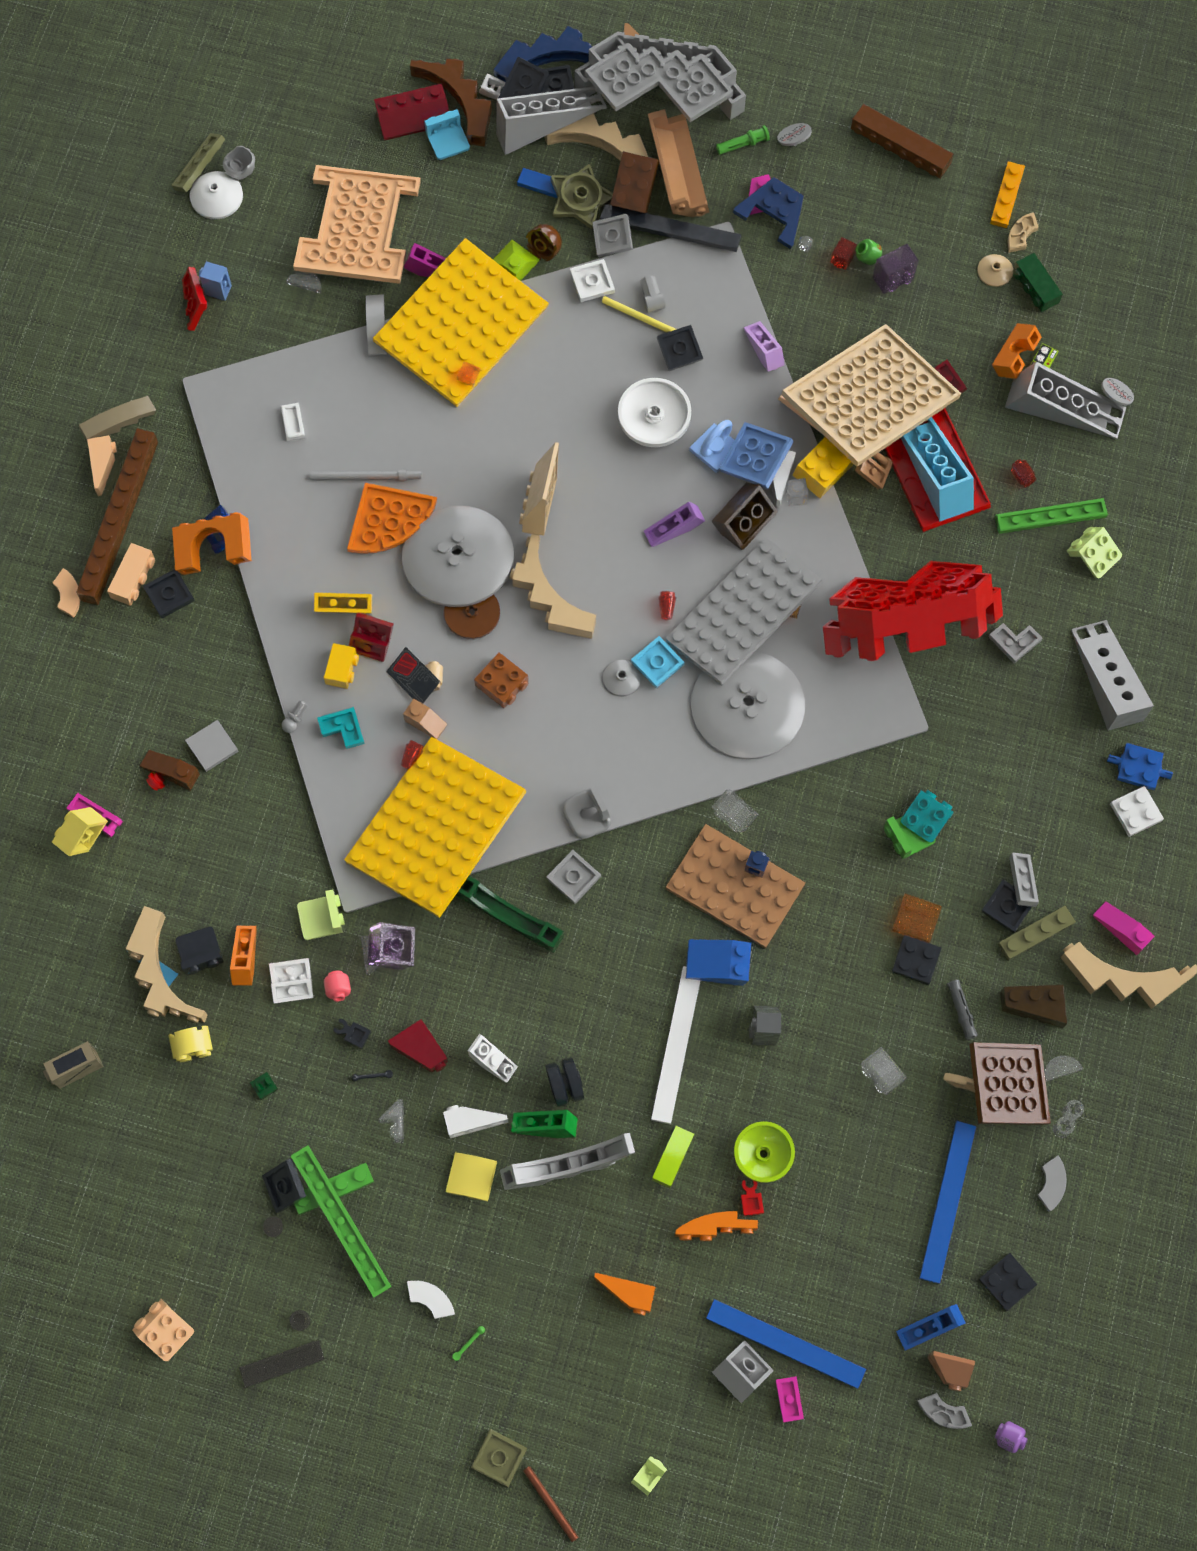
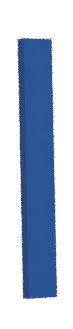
[919,1121,976,1284]
[706,1299,866,1389]

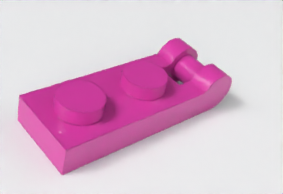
[67,793,123,837]

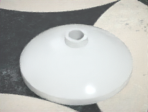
[190,171,243,219]

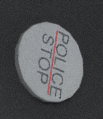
[777,123,812,146]
[1101,378,1134,406]

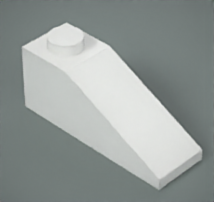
[771,450,796,508]
[443,1105,508,1138]

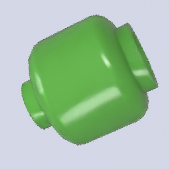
[856,239,882,265]

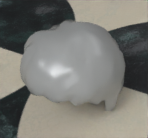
[223,146,255,180]

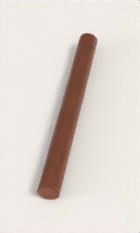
[523,1466,579,1542]

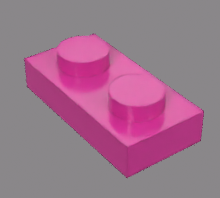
[775,1377,804,1423]

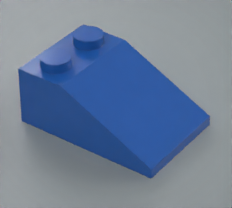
[685,939,751,986]

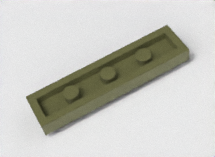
[171,133,225,192]
[998,906,1076,961]

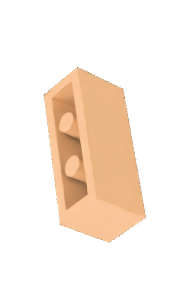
[107,543,155,606]

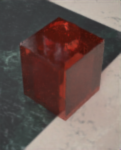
[830,237,858,270]

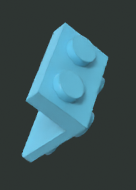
[425,110,470,160]

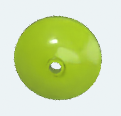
[734,1121,795,1183]

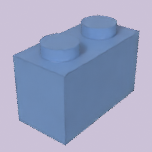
[199,261,232,301]

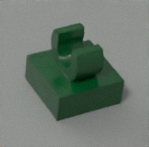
[250,1072,278,1100]

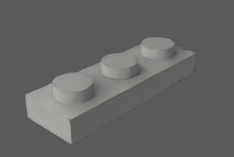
[1009,853,1039,907]

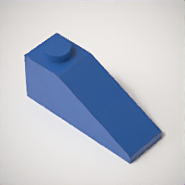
[896,1304,965,1351]

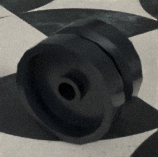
[545,1057,584,1107]

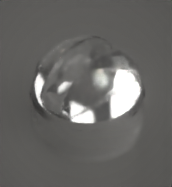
[798,236,813,251]

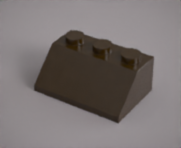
[712,482,778,550]

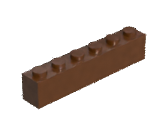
[851,104,954,179]

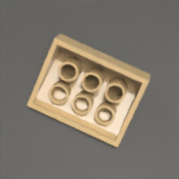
[519,442,559,536]

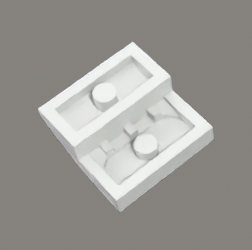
[269,958,313,1003]

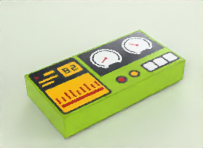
[1031,343,1059,368]

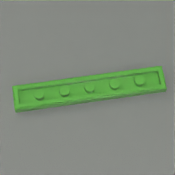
[995,498,1108,534]

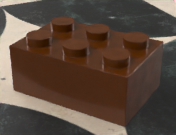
[611,151,659,213]

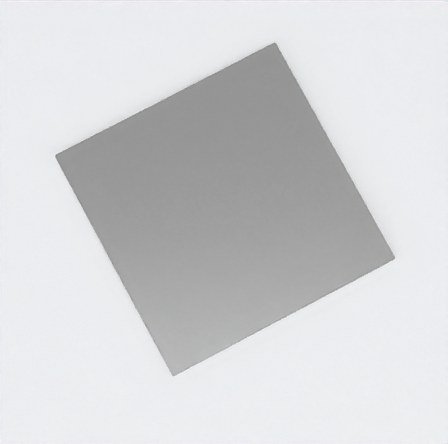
[183,222,929,913]

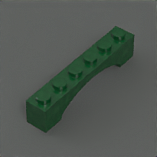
[456,876,564,954]

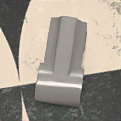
[640,275,665,312]

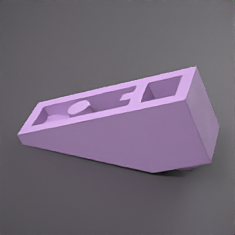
[744,321,785,372]

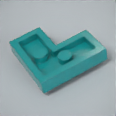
[317,707,365,749]

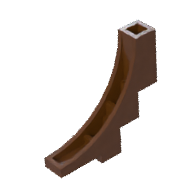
[410,59,492,147]

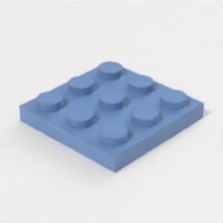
[719,422,793,489]

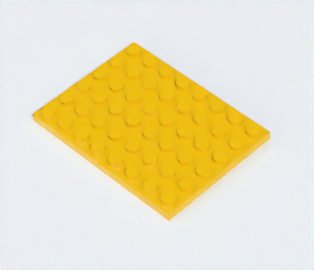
[373,238,549,407]
[344,736,526,918]

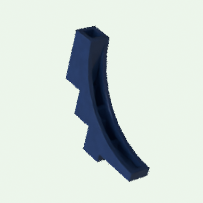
[493,26,593,82]

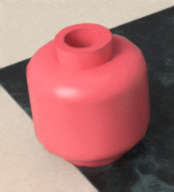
[324,971,351,1002]

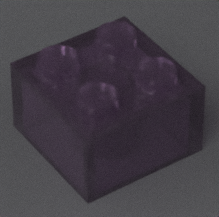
[872,244,919,294]
[368,922,415,970]

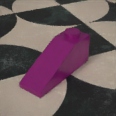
[403,243,446,277]

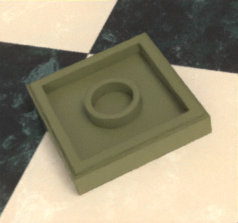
[471,1429,528,1487]

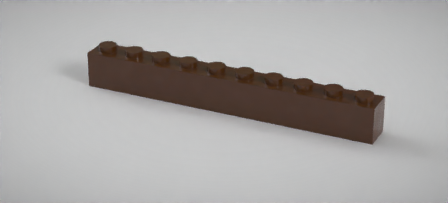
[76,428,158,605]

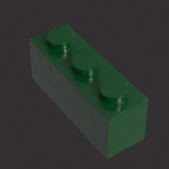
[1013,253,1063,312]

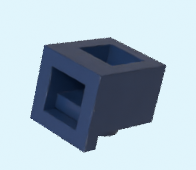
[744,851,769,878]

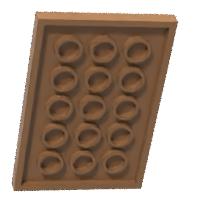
[665,824,805,949]

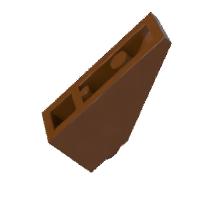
[140,750,200,791]

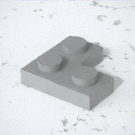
[989,623,1043,663]

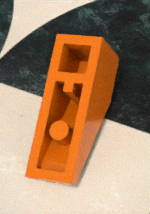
[230,926,257,985]
[594,1273,655,1316]

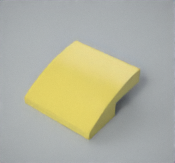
[446,1152,497,1201]

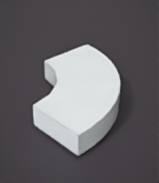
[407,1281,455,1319]

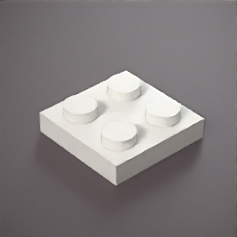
[570,259,615,302]
[1110,786,1164,837]

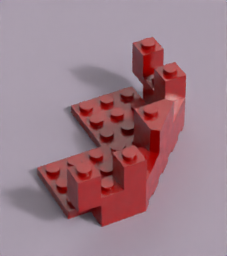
[823,561,1003,661]

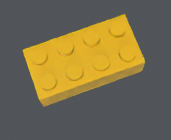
[792,437,854,498]

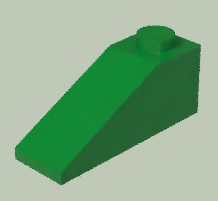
[511,1110,578,1138]

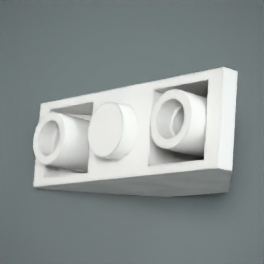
[468,1034,518,1083]

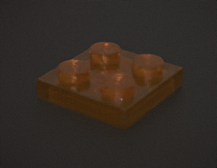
[892,893,942,943]

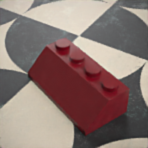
[374,84,449,141]

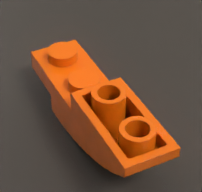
[675,1211,758,1241]

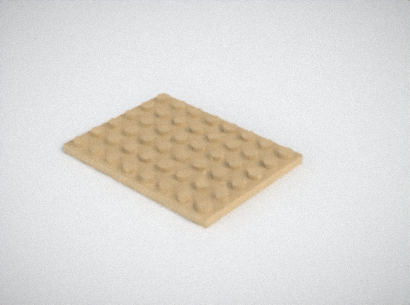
[781,324,961,466]

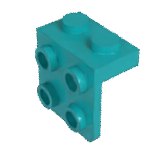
[901,789,954,842]

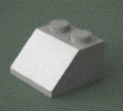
[712,1340,774,1403]

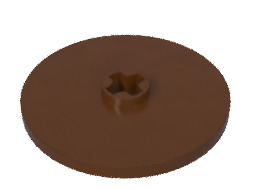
[444,594,500,639]

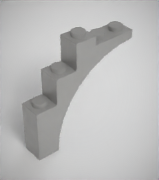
[500,1133,635,1190]

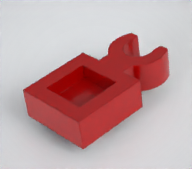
[741,1180,764,1217]

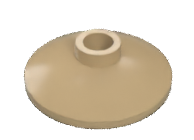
[977,254,1013,287]

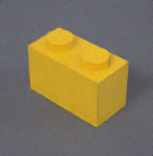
[324,643,359,689]

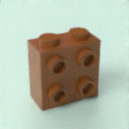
[474,652,529,708]

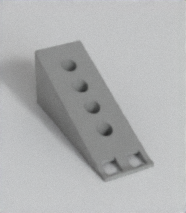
[496,86,607,155]
[1005,362,1126,440]
[1071,620,1154,731]

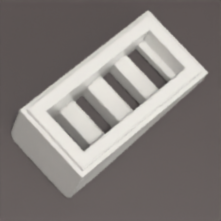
[479,74,505,100]

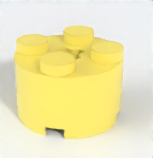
[168,1026,213,1063]

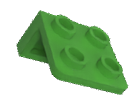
[884,816,936,859]

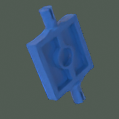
[1107,743,1173,790]

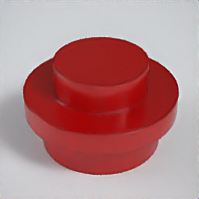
[146,773,165,791]

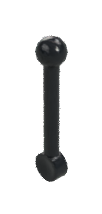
[351,1070,393,1081]

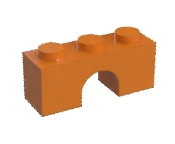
[992,323,1042,379]

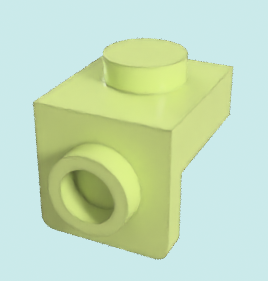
[631,1456,667,1496]

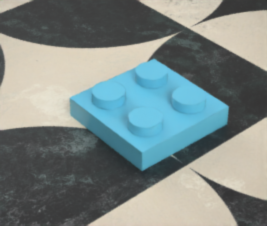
[631,636,685,688]

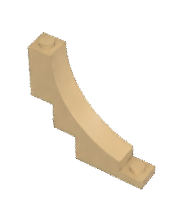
[1061,942,1197,1009]

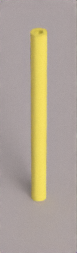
[602,296,676,333]

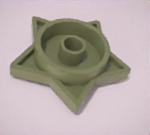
[550,164,613,229]

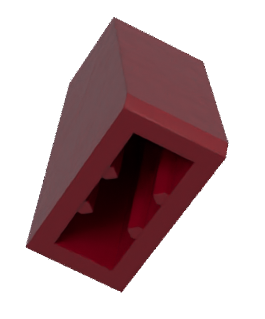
[388,1019,448,1073]

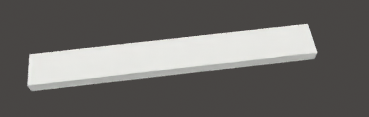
[651,966,700,1125]

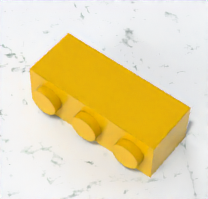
[314,593,373,613]

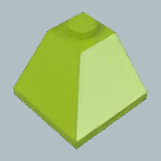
[493,240,539,281]

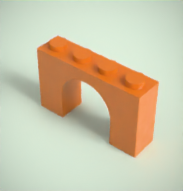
[172,512,252,575]

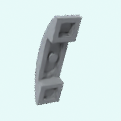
[366,294,387,356]

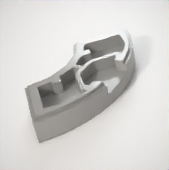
[1037,1155,1067,1212]
[917,1393,972,1429]

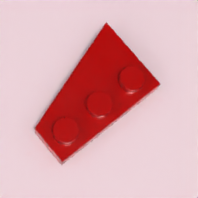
[182,267,207,331]

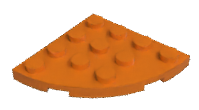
[347,483,437,554]

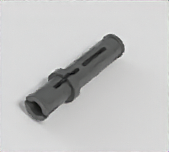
[947,980,978,1040]

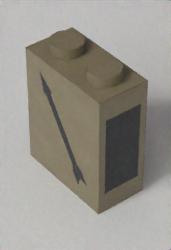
[43,1041,104,1089]

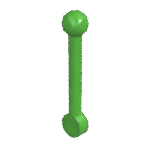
[453,1326,485,1361]

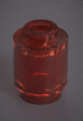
[1010,459,1037,488]

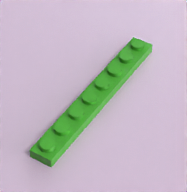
[291,1145,392,1297]

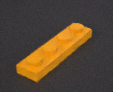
[990,161,1025,228]

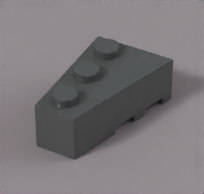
[749,1006,781,1046]

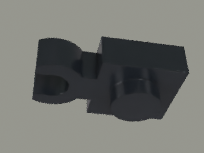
[334,1019,371,1049]

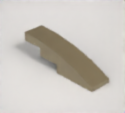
[78,396,156,441]

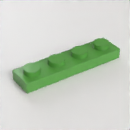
[294,1163,374,1215]

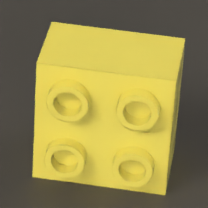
[52,807,108,856]

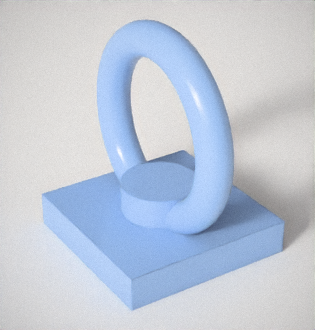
[689,420,735,473]

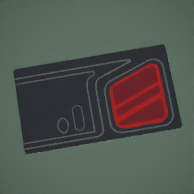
[386,647,440,704]

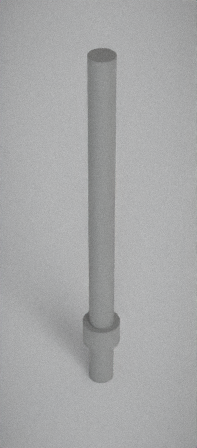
[310,470,422,481]

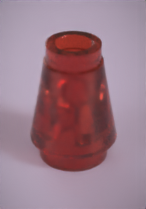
[658,591,677,620]
[401,740,424,769]

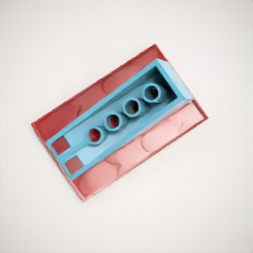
[884,408,991,532]

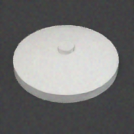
[618,378,691,447]

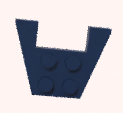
[732,177,804,249]

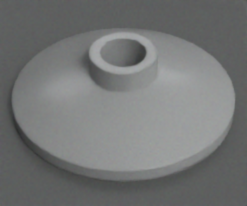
[603,660,641,696]

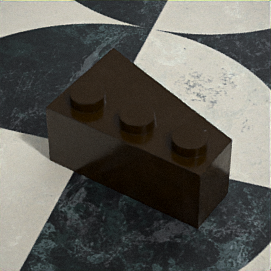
[1000,985,1067,1029]

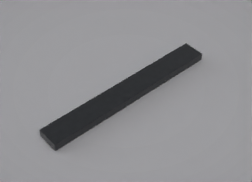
[600,204,742,252]

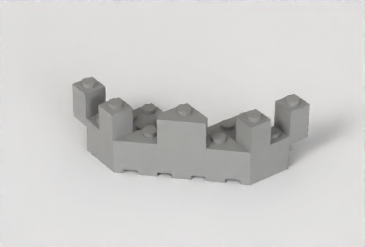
[575,32,746,122]

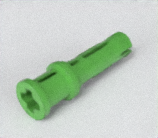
[716,125,770,155]

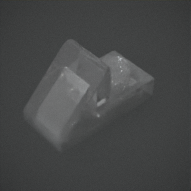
[378,1099,404,1143]

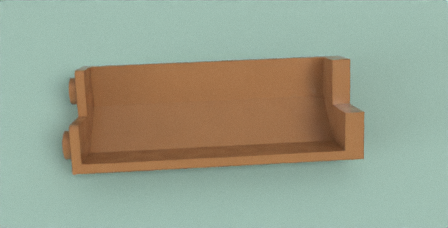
[648,109,710,217]

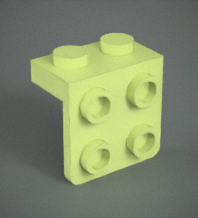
[1067,527,1122,578]
[297,890,345,940]

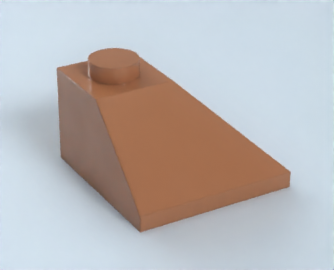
[928,1351,975,1392]

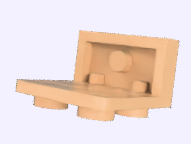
[132,1299,194,1361]

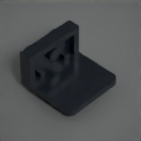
[175,926,224,975]

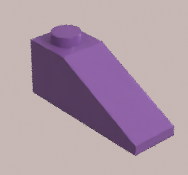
[644,502,705,547]

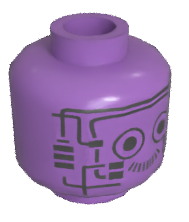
[995,1421,1028,1453]

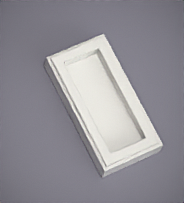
[281,403,305,441]

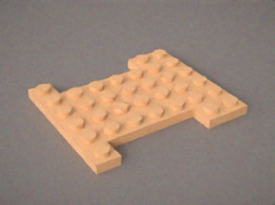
[293,165,421,284]

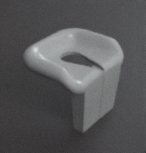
[563,786,611,839]

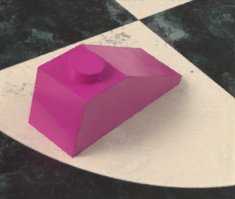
[1093,902,1155,955]

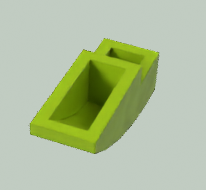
[652,1126,694,1188]

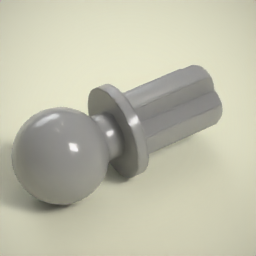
[282,700,308,733]

